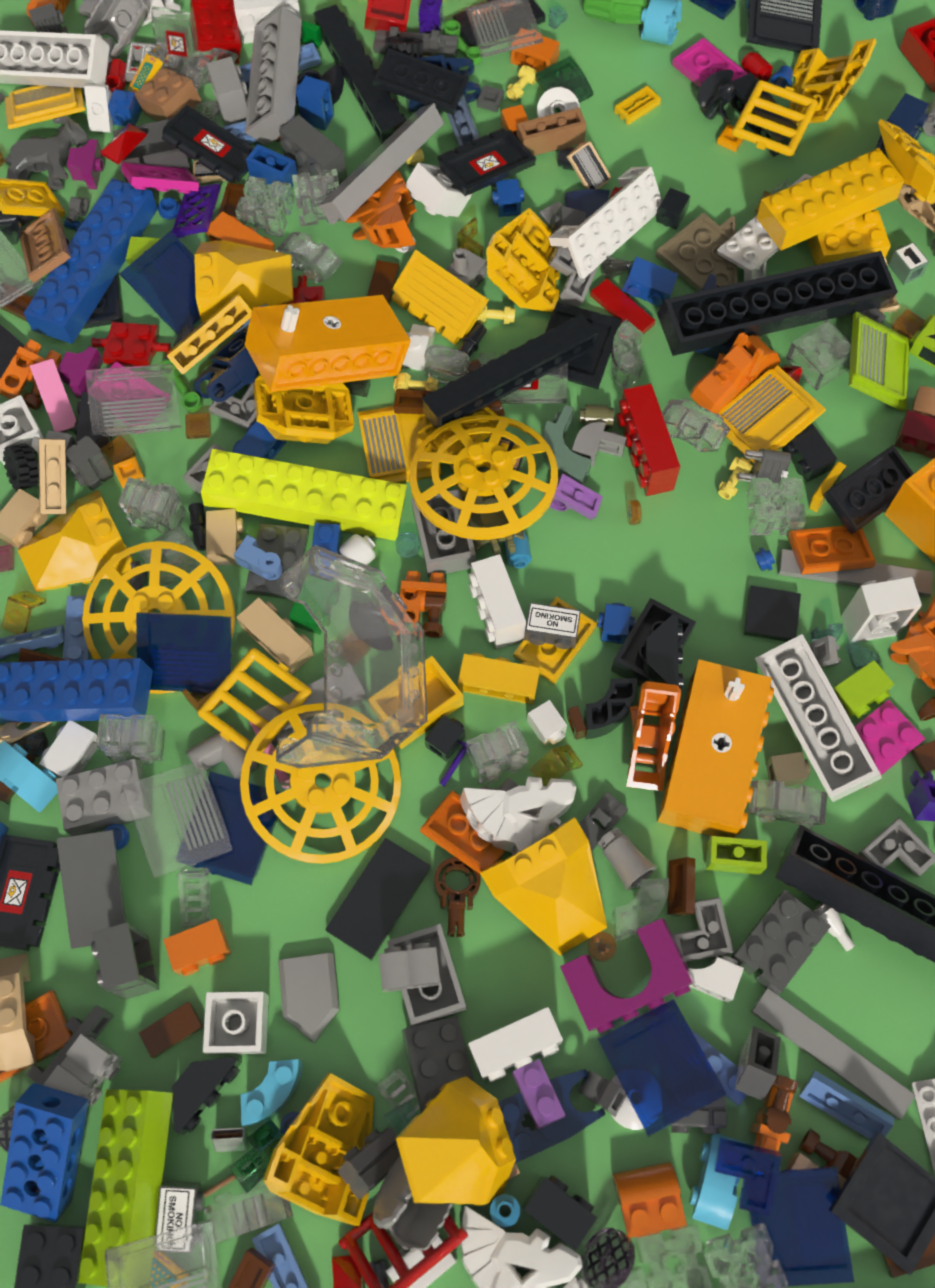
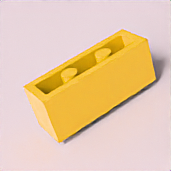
[458,653,540,705]

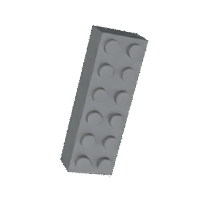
[245,6,302,146]

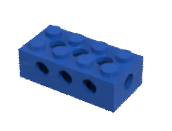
[0,1082,89,1223]

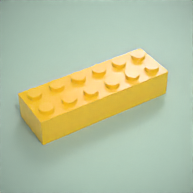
[757,148,905,251]

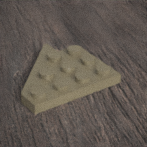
[655,213,738,292]

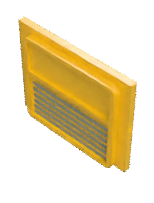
[5,85,86,129]
[711,365,826,464]
[357,406,442,483]

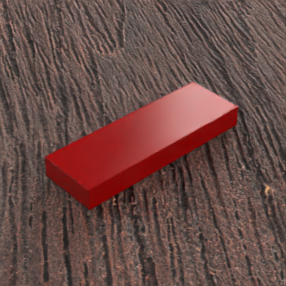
[590,279,656,338]

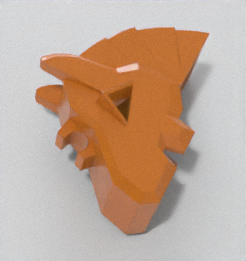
[345,171,417,249]
[690,333,780,416]
[890,596,935,690]
[626,681,681,791]

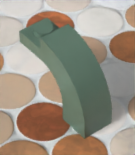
[543,405,592,485]

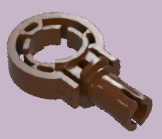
[434,857,481,937]

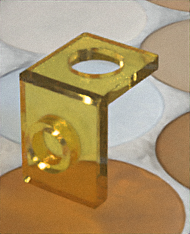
[457,217,483,259]
[1,590,46,634]
[530,745,583,787]

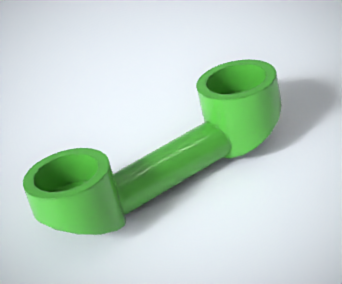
[444,20,483,65]
[158,360,203,413]

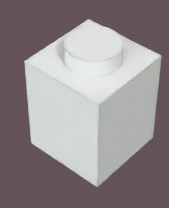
[527,700,567,746]

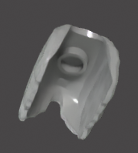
[83,0,148,58]
[373,1155,453,1252]

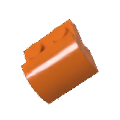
[612,1162,687,1238]

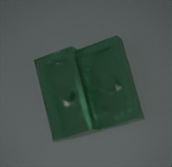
[535,56,594,113]
[229,1119,284,1193]

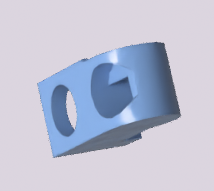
[234,535,283,580]

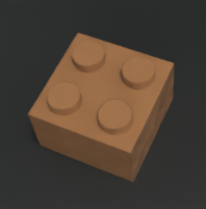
[134,67,202,121]

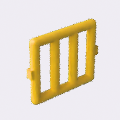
[732,80,818,157]
[198,648,312,752]

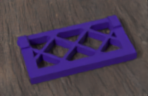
[171,183,221,239]

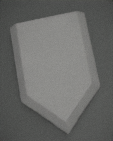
[278,953,339,1043]

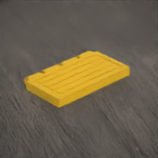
[391,250,489,345]

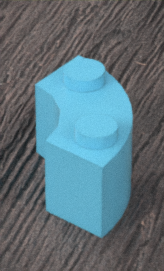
[0,740,58,813]
[241,1059,303,1126]
[689,1134,747,1230]

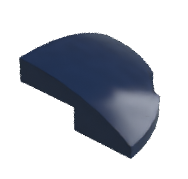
[565,189,610,219]

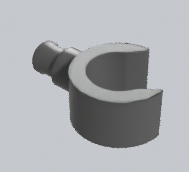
[67,197,89,223]

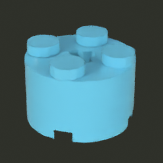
[641,0,682,45]

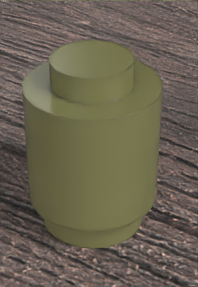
[579,404,614,429]

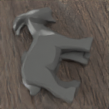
[5,116,89,191]

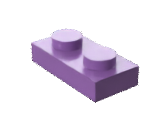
[512,1059,565,1130]

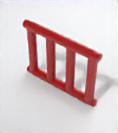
[338,1212,468,1288]

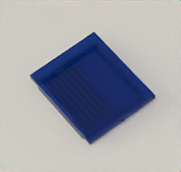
[120,231,201,337]
[136,612,232,693]
[175,771,282,886]
[598,999,727,1137]
[745,1167,854,1288]

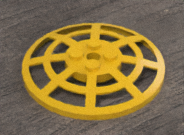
[409,415,558,540]
[82,541,235,694]
[240,703,401,864]

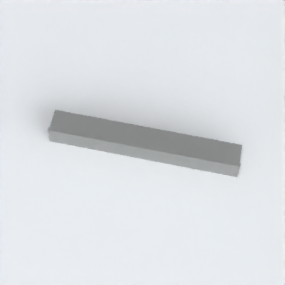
[318,103,444,225]

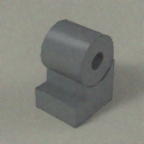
[578,1070,628,1117]

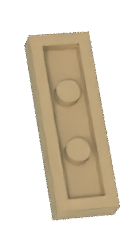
[38,438,66,514]

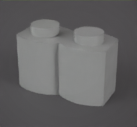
[379,943,440,992]

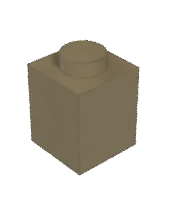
[766,752,810,789]

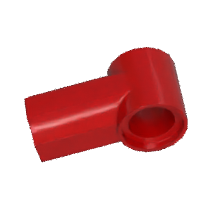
[105,59,127,92]

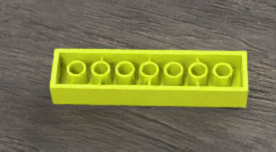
[201,449,407,541]

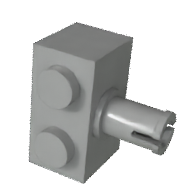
[446,248,487,290]

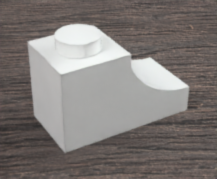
[403,324,435,371]
[689,955,744,1003]

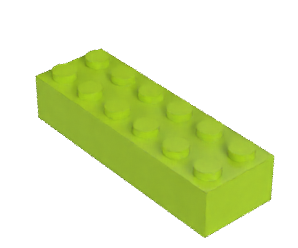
[78,1089,173,1288]

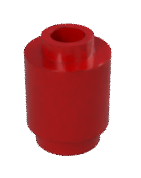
[741,52,773,81]

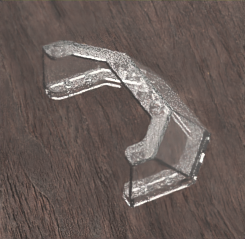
[276,545,427,768]

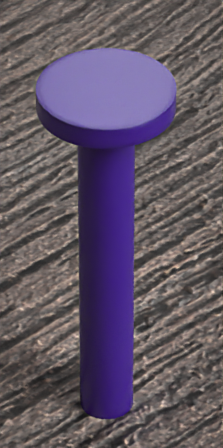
[439,741,474,787]

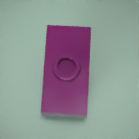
[67,139,104,189]
[57,347,103,399]

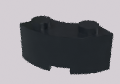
[584,678,637,739]

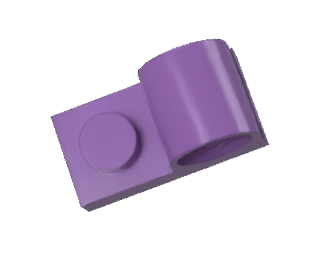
[550,474,603,520]

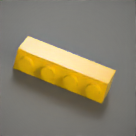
[167,293,252,375]

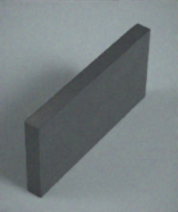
[56,829,126,949]

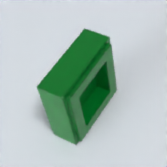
[300,20,322,48]

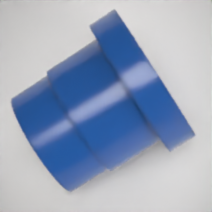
[770,65,793,88]

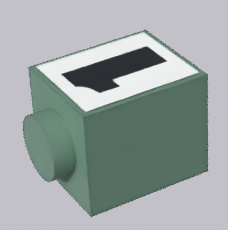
[888,242,929,285]

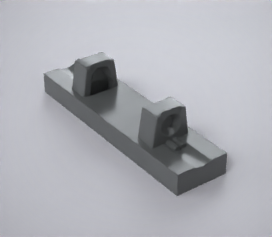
[373,27,459,58]
[579,792,628,852]
[27,1005,114,1085]

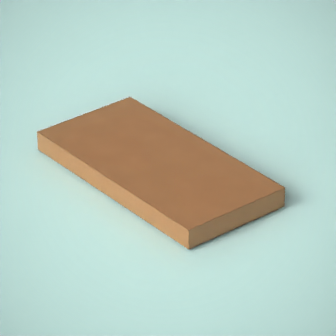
[20,208,71,283]

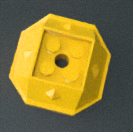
[253,375,354,444]

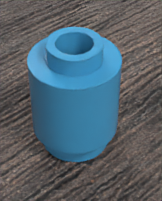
[504,531,532,569]
[490,1194,520,1227]

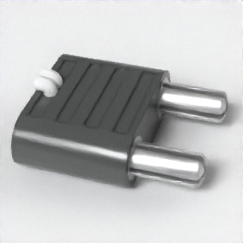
[737,449,791,489]

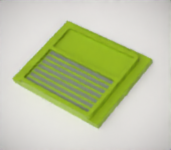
[849,312,910,412]

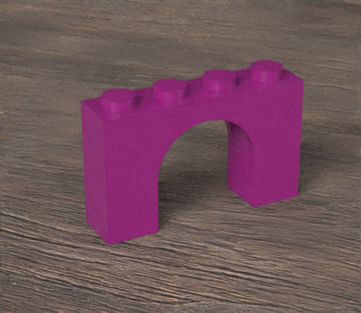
[560,918,695,1034]

